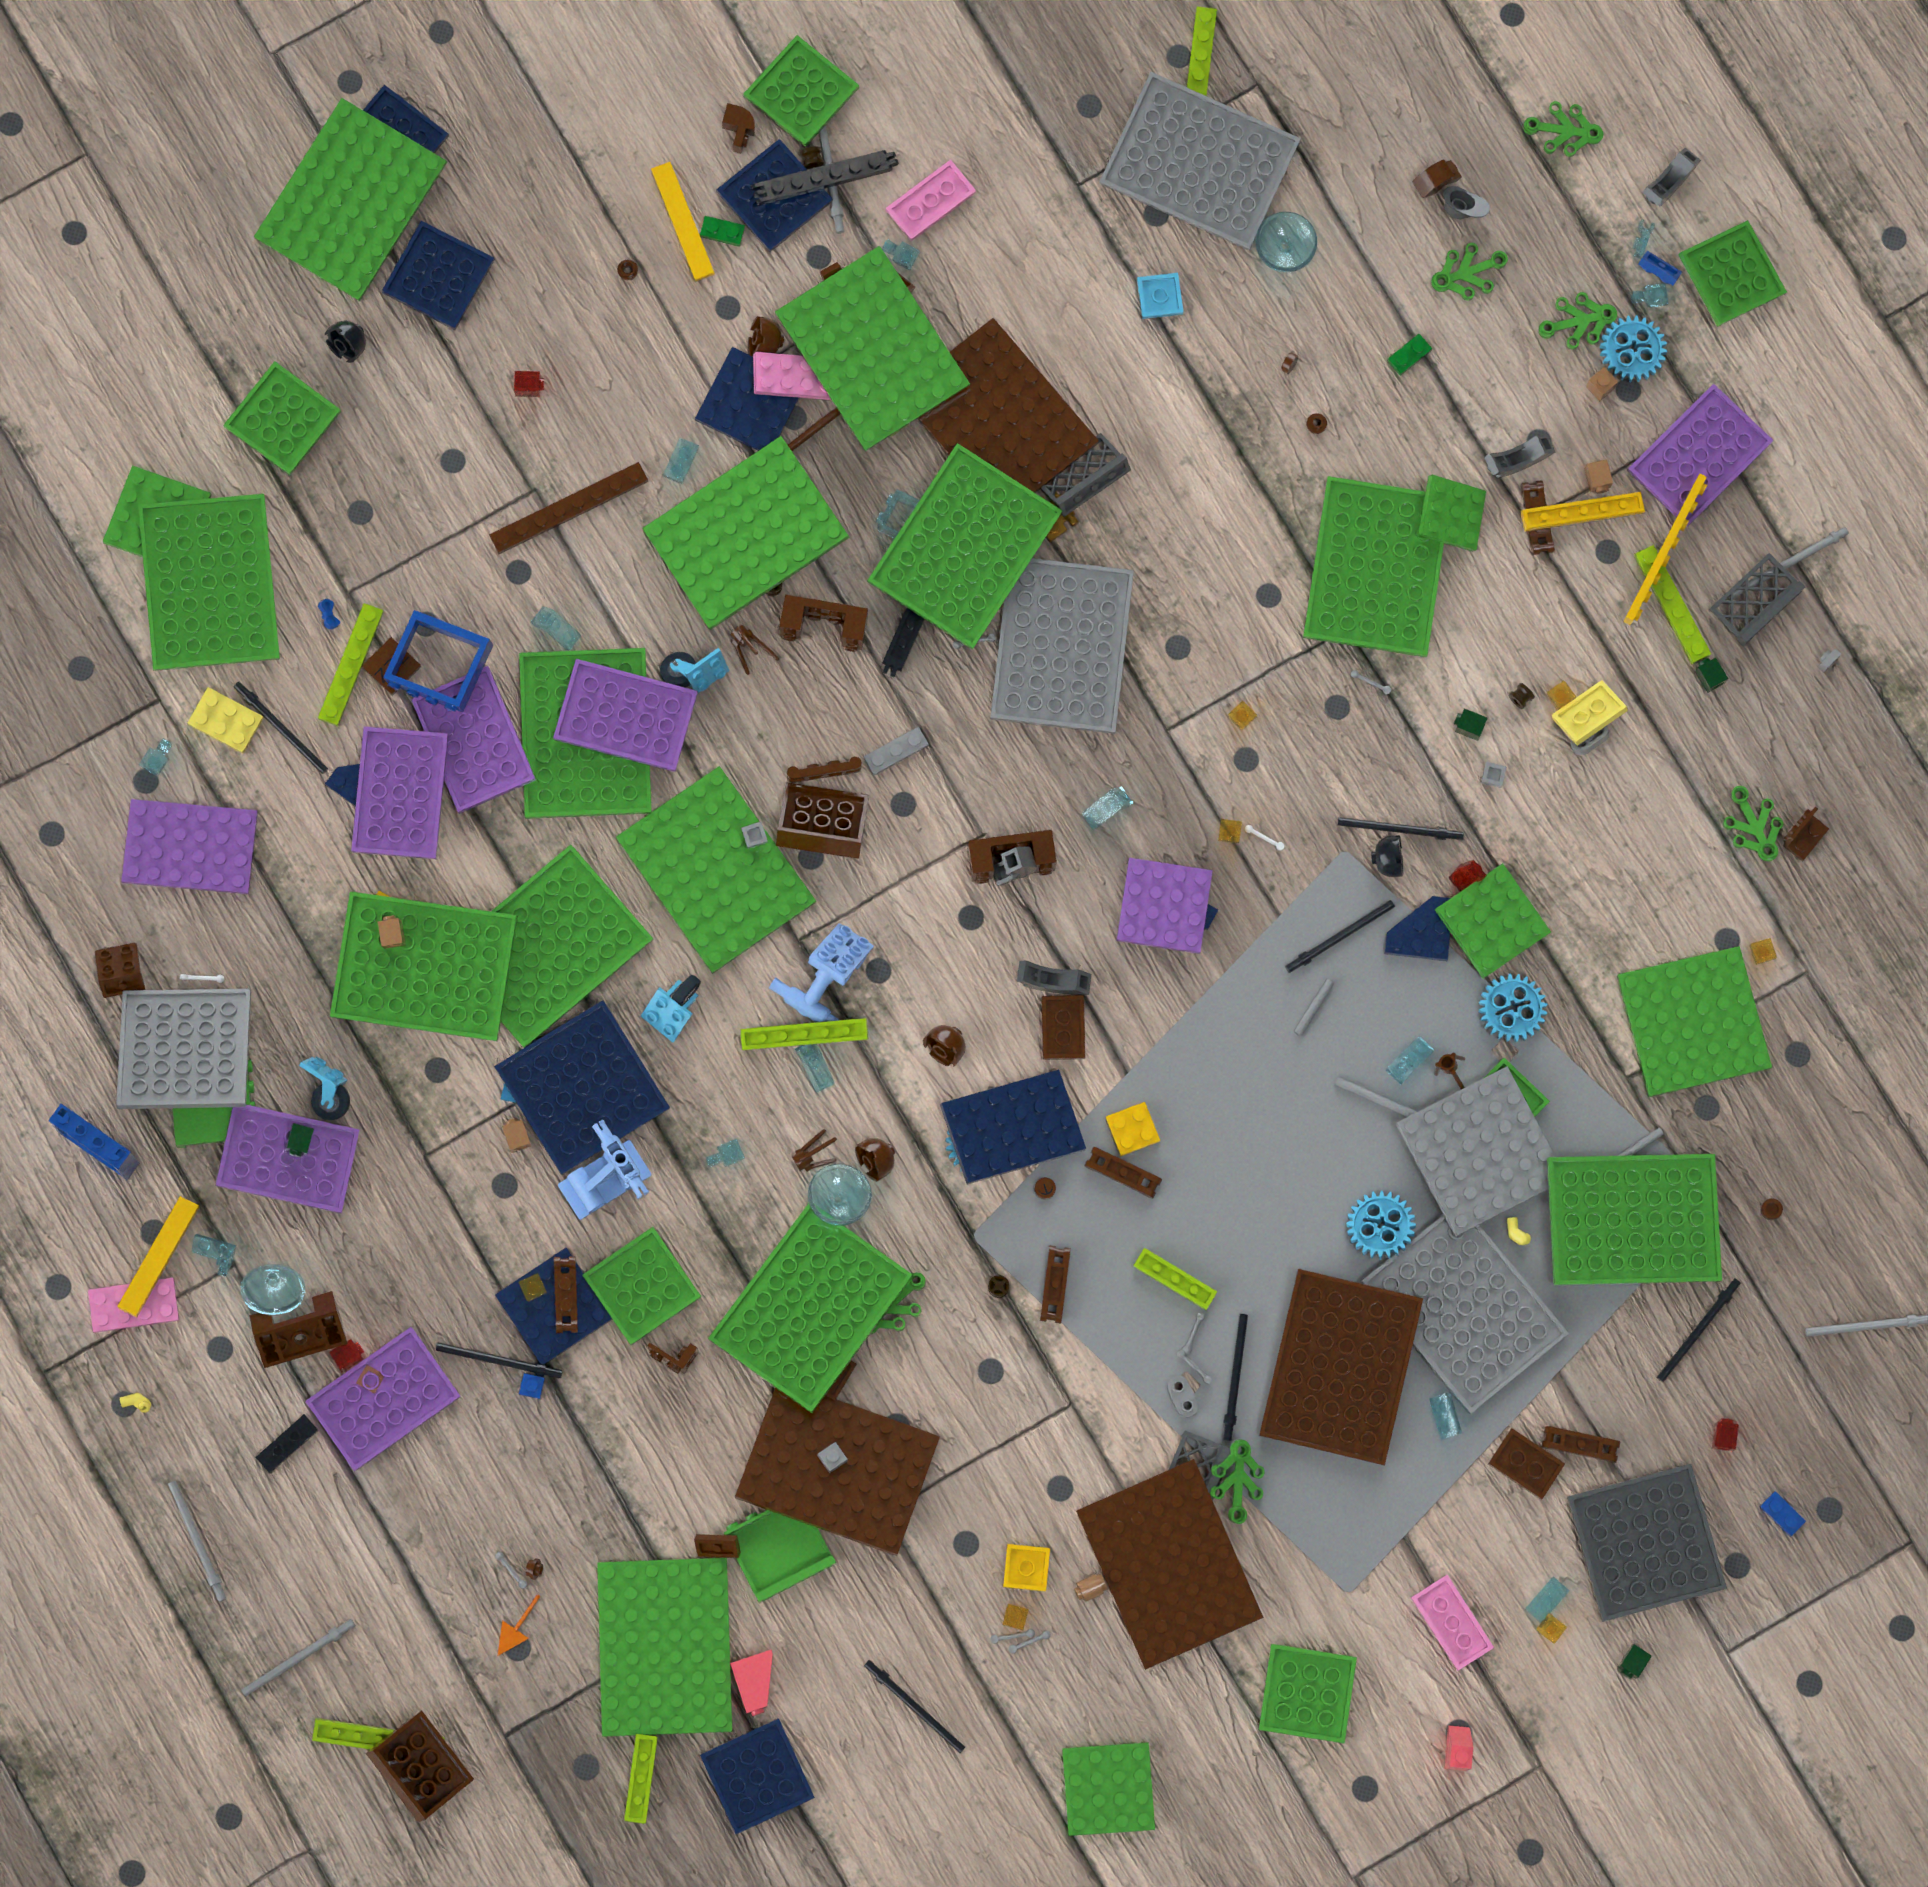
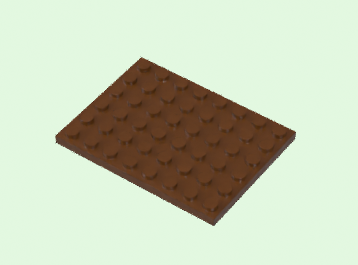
[918,318,1099,493]
[1259,1269,1423,1466]
[735,1388,940,1556]
[1076,1459,1264,1670]

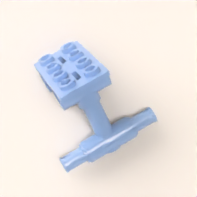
[769,923,874,1022]
[558,1120,651,1220]

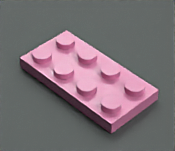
[886,159,976,242]
[753,352,831,400]
[88,1278,179,1333]
[1411,1575,1494,1671]

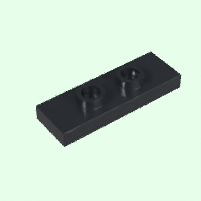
[256,1414,319,1474]

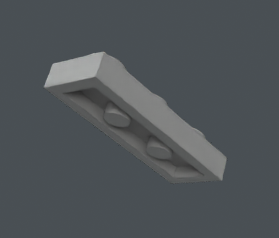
[864,726,929,776]

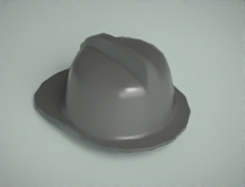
[1443,186,1490,220]

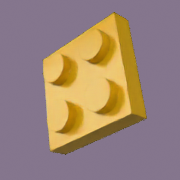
[1105,1102,1160,1157]
[1003,1544,1050,1592]

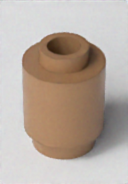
[1074,1574,1108,1602]

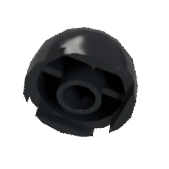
[325,320,366,363]
[1371,835,1404,877]

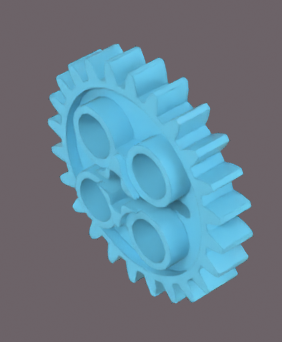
[1600,315,1667,382]
[1478,973,1548,1042]
[1346,1191,1416,1260]

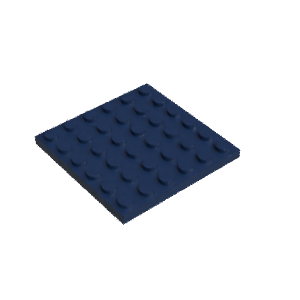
[494,1000,670,1175]

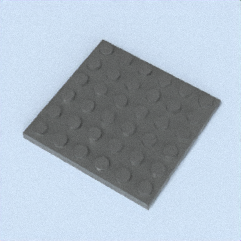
[1567,1464,1727,1622]

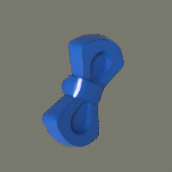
[318,599,340,630]

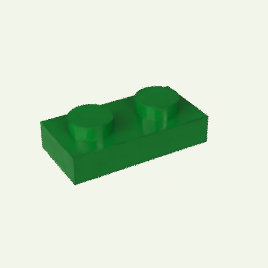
[700,216,745,247]
[1387,334,1432,376]

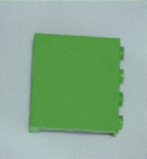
[173,1060,256,1148]
[724,1509,836,1603]

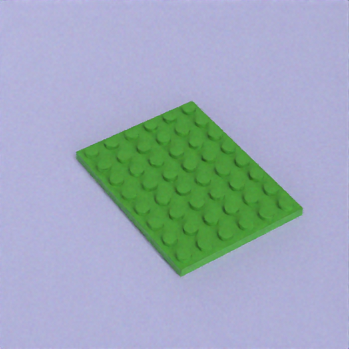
[254,98,447,302]
[775,246,970,452]
[642,436,850,630]
[867,443,1062,650]
[1303,476,1444,657]
[138,494,280,671]
[519,648,652,819]
[616,766,816,974]
[491,845,654,1048]
[330,891,518,1042]
[1547,1154,1722,1285]
[708,1202,913,1413]
[597,1558,732,1737]

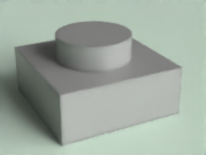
[1818,648,1841,673]
[1481,762,1507,788]
[741,822,768,849]
[817,1442,848,1473]

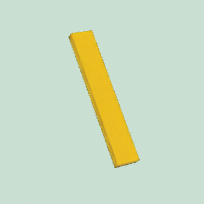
[651,162,715,282]
[1521,492,1645,531]
[117,1196,200,1318]

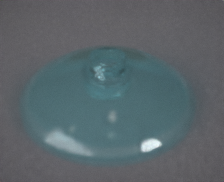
[1255,212,1317,272]
[808,1164,872,1226]
[240,1264,305,1315]

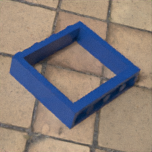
[383,610,493,713]
[48,1104,140,1180]

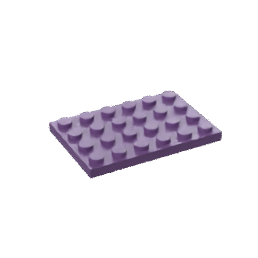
[1627,384,1774,527]
[553,659,698,772]
[411,666,536,814]
[351,727,448,859]
[121,799,258,894]
[215,1105,359,1213]
[305,1327,461,1472]

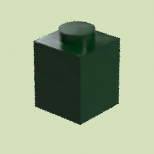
[1695,657,1729,693]
[1454,708,1487,741]
[285,1123,314,1158]
[1618,1644,1652,1679]

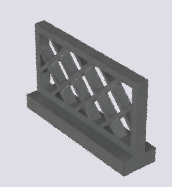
[1041,433,1131,517]
[1709,553,1805,646]
[1169,1431,1230,1500]

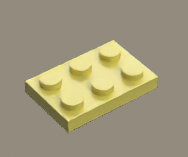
[1552,680,1628,746]
[187,687,264,754]

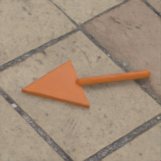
[497,1595,540,1656]

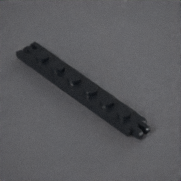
[750,150,899,206]
[882,608,925,678]

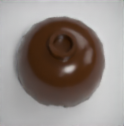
[748,316,784,357]
[923,1025,966,1067]
[855,1138,895,1182]

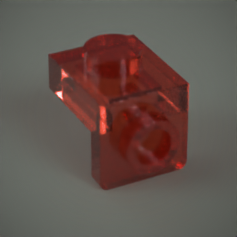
[1449,860,1487,892]

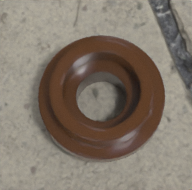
[617,259,638,280]
[1306,413,1327,434]
[526,1558,543,1580]

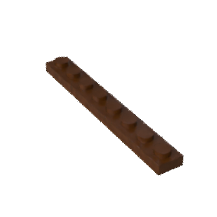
[489,462,648,554]

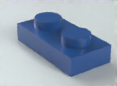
[1638,251,1682,286]
[1760,1491,1806,1537]

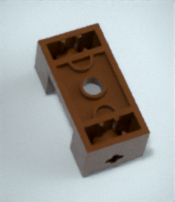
[779,594,868,652]
[967,829,1057,884]
[249,1291,348,1368]

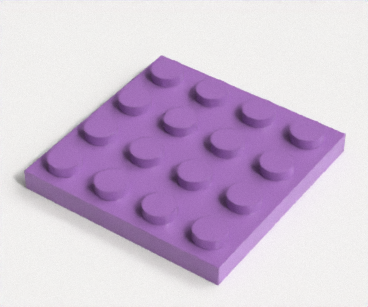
[1117,858,1213,954]

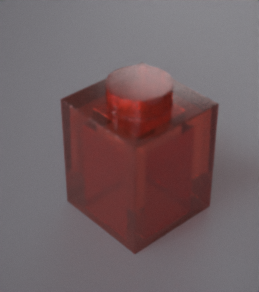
[514,371,544,397]
[329,1339,364,1373]
[1712,1418,1739,1452]

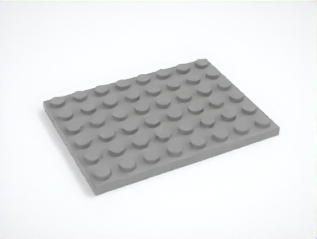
[1099,72,1301,251]
[990,558,1134,734]
[1361,1215,1569,1414]

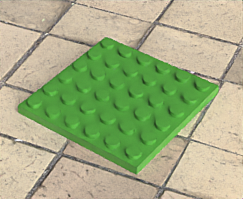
[1617,946,1772,1097]

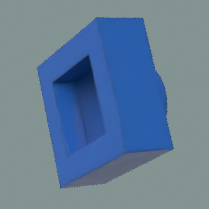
[519,1373,545,1399]

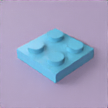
[1137,273,1183,319]

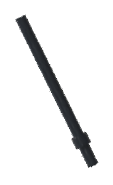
[234,681,328,774]
[1337,817,1464,840]
[1285,900,1395,973]
[1656,1278,1741,1383]
[1223,1314,1248,1442]
[436,1343,563,1379]
[864,1660,965,1753]

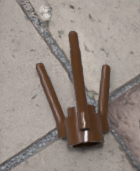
[730,625,779,675]
[1435,1052,1465,1090]
[792,1129,837,1172]

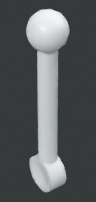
[1245,825,1284,851]
[180,974,224,983]

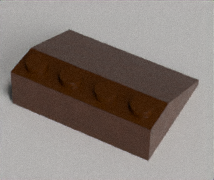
[776,782,869,859]
[365,1710,474,1822]

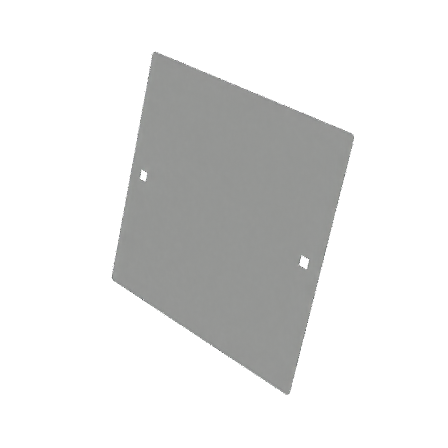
[974,852,1673,1592]

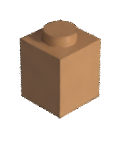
[1586,367,1618,402]
[1584,459,1613,494]
[378,915,406,949]
[502,1118,531,1153]

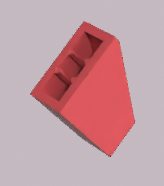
[730,1650,773,1716]
[1444,1725,1473,1771]

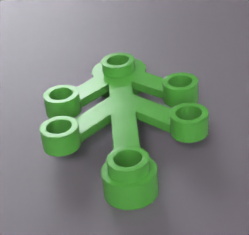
[1523,101,1603,157]
[1431,243,1508,301]
[1538,292,1617,350]
[1723,786,1783,861]
[871,1272,926,1334]
[1210,1439,1265,1524]

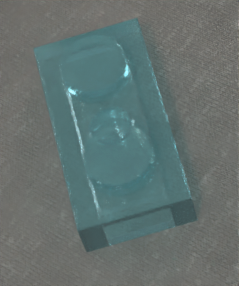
[663,438,699,485]
[1429,1392,1463,1440]
[1525,1576,1569,1623]

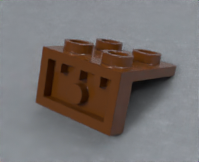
[1783,807,1829,862]
[95,943,145,998]
[647,1343,699,1374]

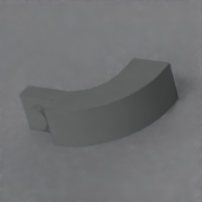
[1642,147,1701,207]
[1484,434,1556,478]
[993,847,1037,886]
[1017,960,1092,995]

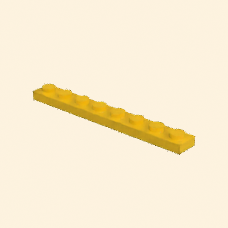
[1623,473,1707,625]

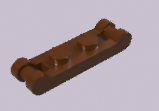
[1521,480,1555,555]
[787,756,862,783]
[1084,1147,1162,1199]
[1040,1245,1071,1324]
[554,1256,578,1334]
[1541,1426,1621,1463]

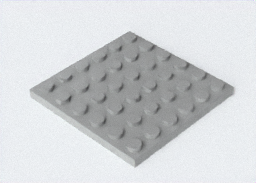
[116,989,251,1109]
[1396,1066,1555,1237]

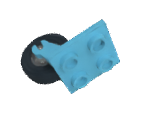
[660,648,730,693]
[641,975,701,1042]
[299,1057,350,1120]

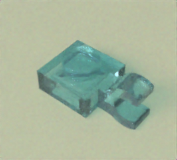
[1632,219,1655,259]
[882,240,920,270]
[1630,284,1668,308]
[139,738,172,777]
[706,1138,745,1168]

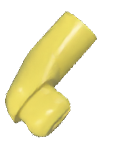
[1507,1217,1531,1245]
[120,1393,151,1413]

